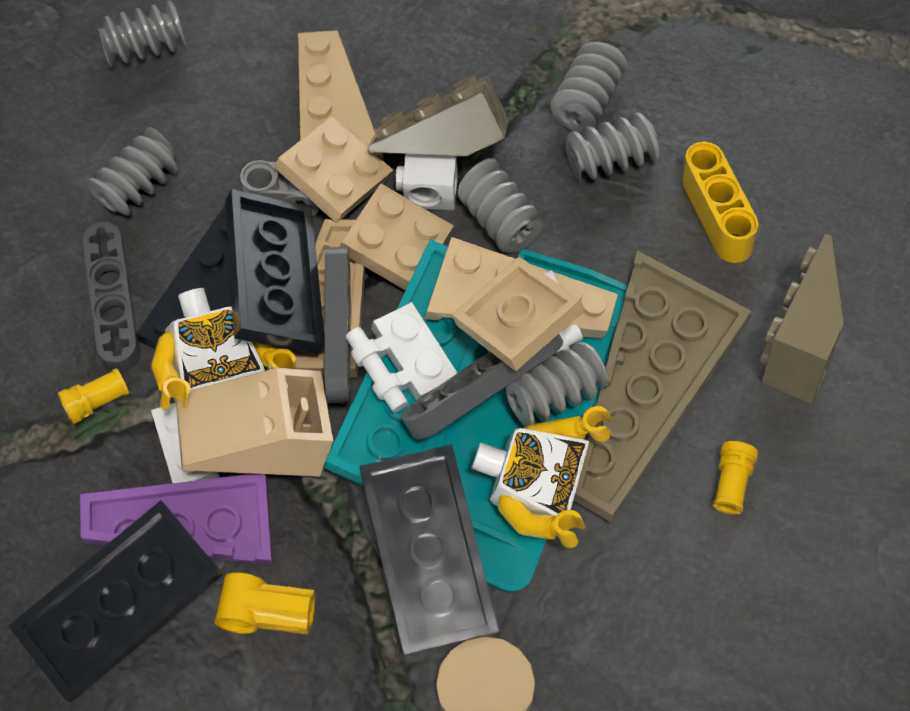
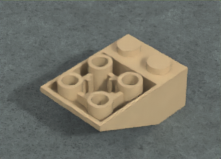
[175,368,333,476]

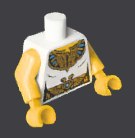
[151,288,296,410]
[471,406,612,548]

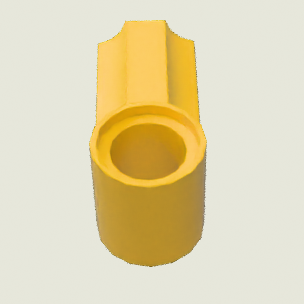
[215,572,316,634]

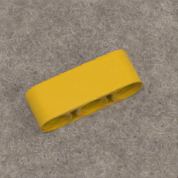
[682,142,759,263]

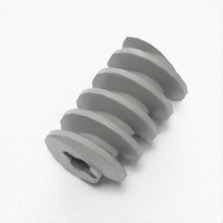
[98,0,187,67]
[550,42,627,134]
[566,112,660,182]
[86,127,178,216]
[458,159,544,253]
[506,342,608,426]

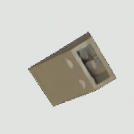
[368,75,509,156]
[759,233,844,404]

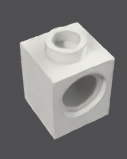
[396,154,458,210]

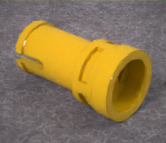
[57,369,129,425]
[712,441,758,515]

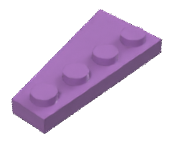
[80,474,274,566]

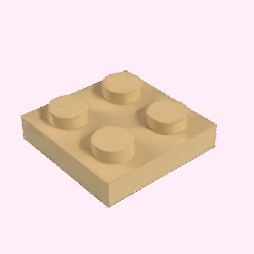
[274,116,393,223]
[340,183,454,290]
[452,257,584,371]

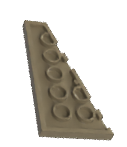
[573,250,752,523]

